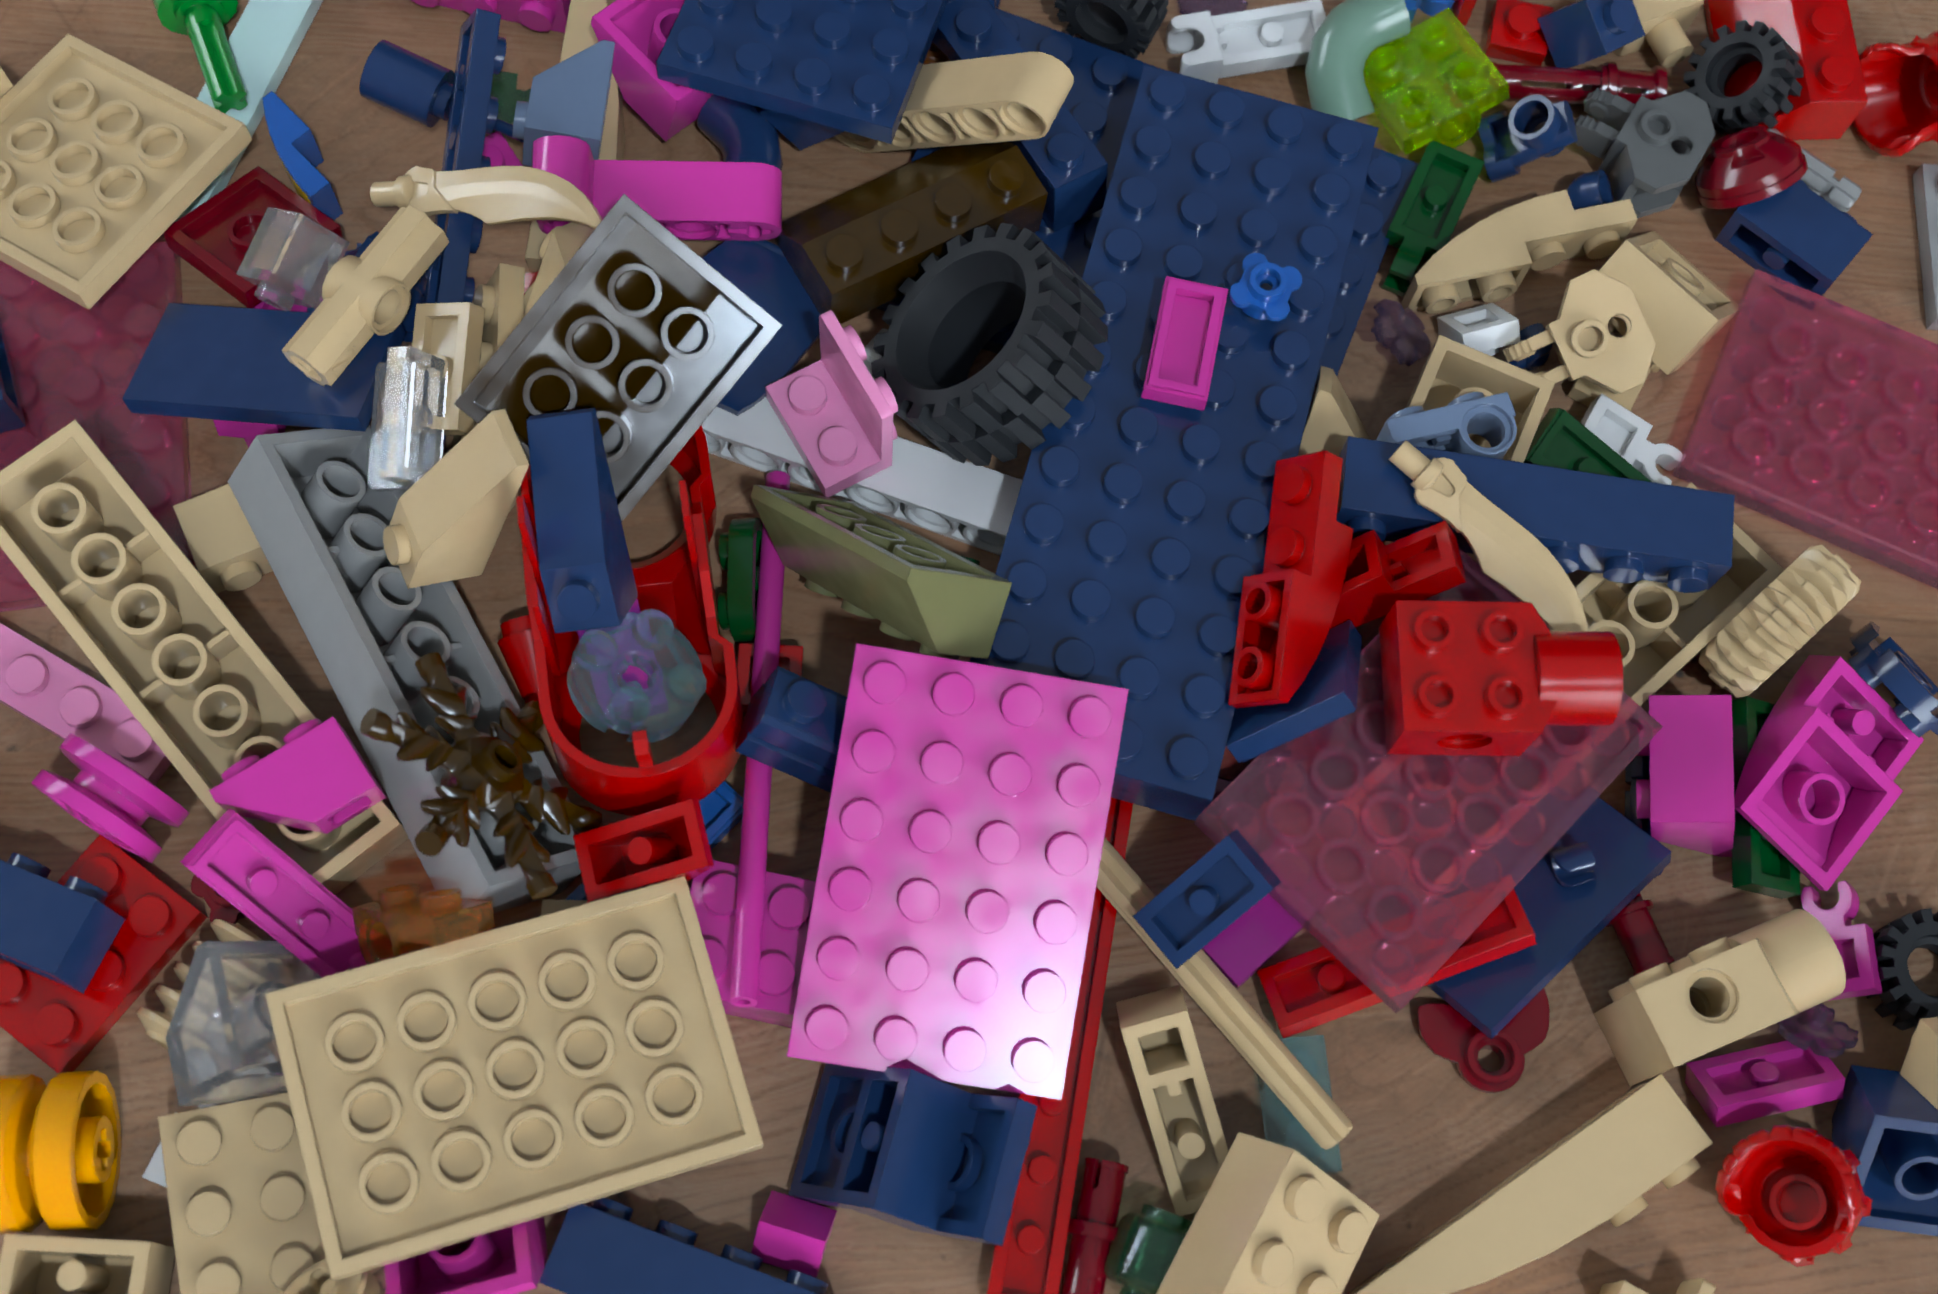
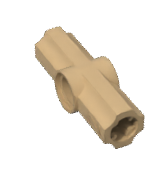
[281,205,449,387]

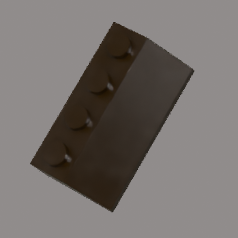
[774,141,1048,324]

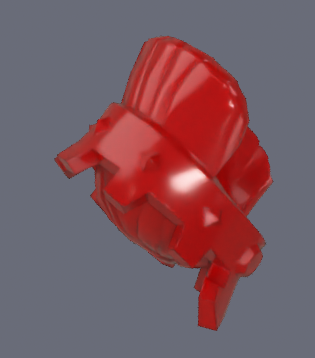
[1852,30,1938,158]
[1715,1125,1872,1267]

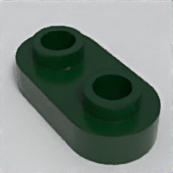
[718,518,763,642]

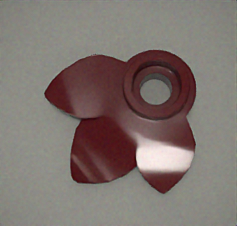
[1417,988,1550,1093]

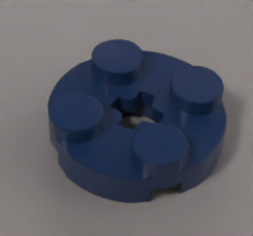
[1848,621,1938,738]

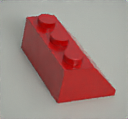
[1703,0,1868,140]

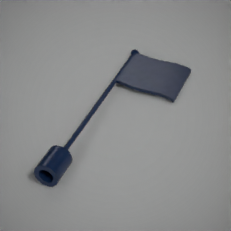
[359,40,820,416]

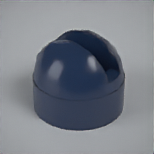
[1567,169,1613,210]

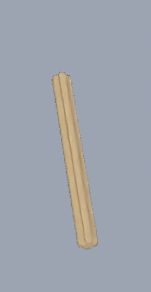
[1096,837,1353,1150]

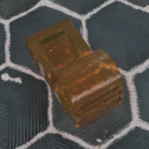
[352,883,495,965]

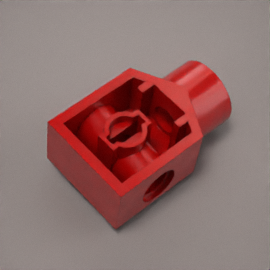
[1379,600,1623,756]

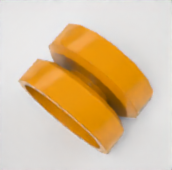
[0,1070,122,1235]

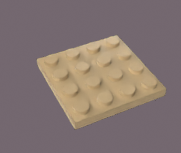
[0,34,253,310]

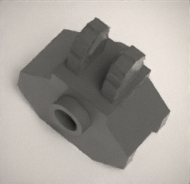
[1574,88,1716,219]

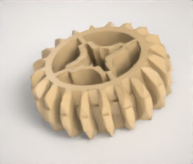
[1699,544,1861,698]

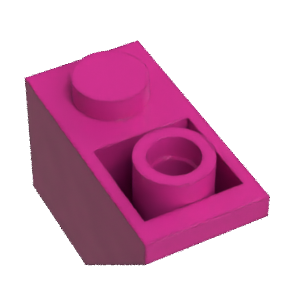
[209,717,387,834]

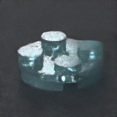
[567,609,707,743]

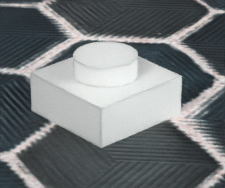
[1437,303,1520,356]

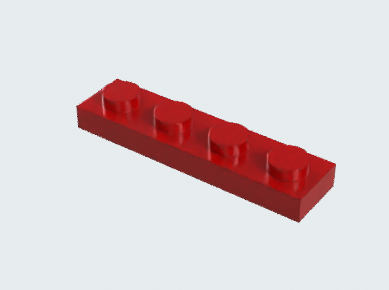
[1257,876,1536,1039]

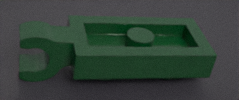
[1382,139,1485,297]

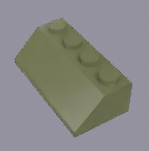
[751,484,1012,660]

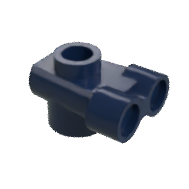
[1478,95,1578,183]

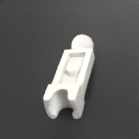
[1165,0,1326,84]

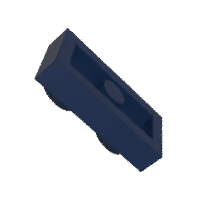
[1133,829,1282,969]

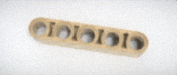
[835,52,1074,153]

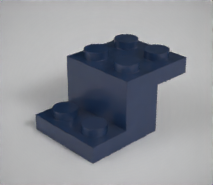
[788,1063,1038,1246]

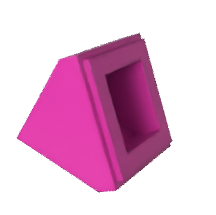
[751,1191,837,1278]

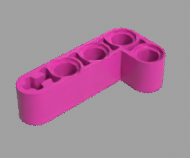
[532,135,782,241]

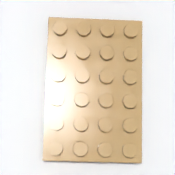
[265,876,763,1281]

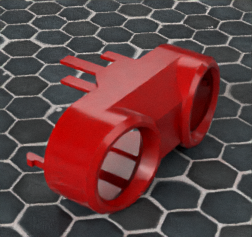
[516,426,744,816]

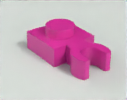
[1801,881,1882,1001]

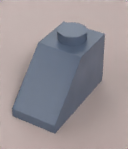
[512,40,615,166]

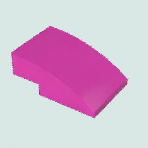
[1734,655,1924,891]

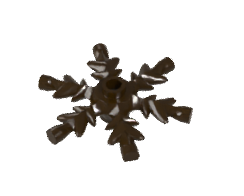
[360,652,602,899]

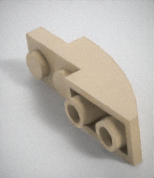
[1401,189,1638,314]

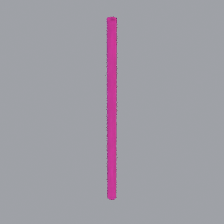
[730,471,790,1007]

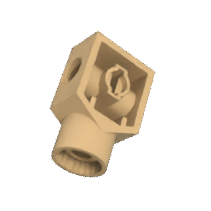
[1593,909,1846,1087]

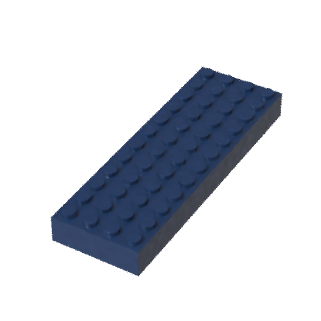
[970,65,1379,822]

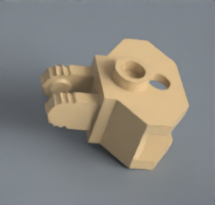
[1502,269,1656,394]

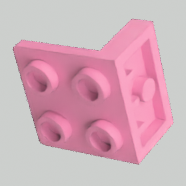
[765,310,898,497]

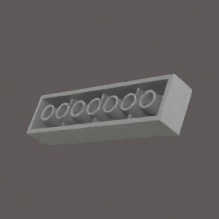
[228,424,581,926]

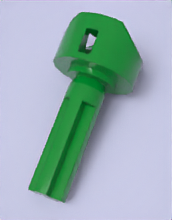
[152,0,248,113]

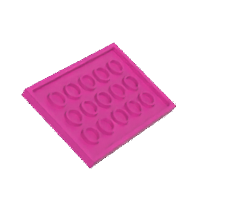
[787,643,1129,1100]

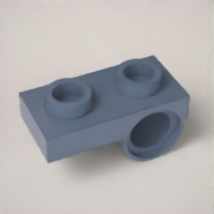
[1376,392,1517,459]

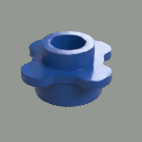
[1229,253,1302,321]

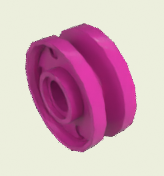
[31,733,189,863]

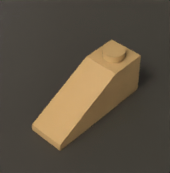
[383,409,529,589]
[1116,985,1229,1217]

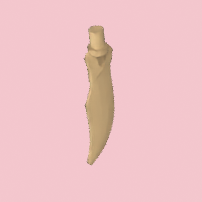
[370,166,603,229]
[1389,440,1588,631]

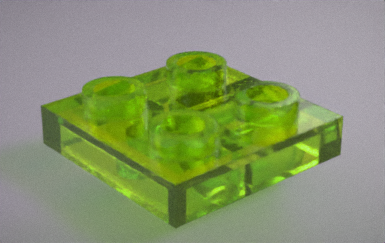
[1363,7,1510,155]

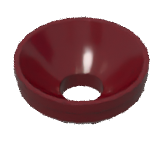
[1695,126,1808,209]

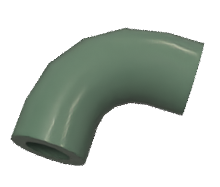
[1305,0,1411,121]

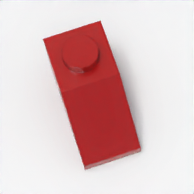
[573,798,714,902]

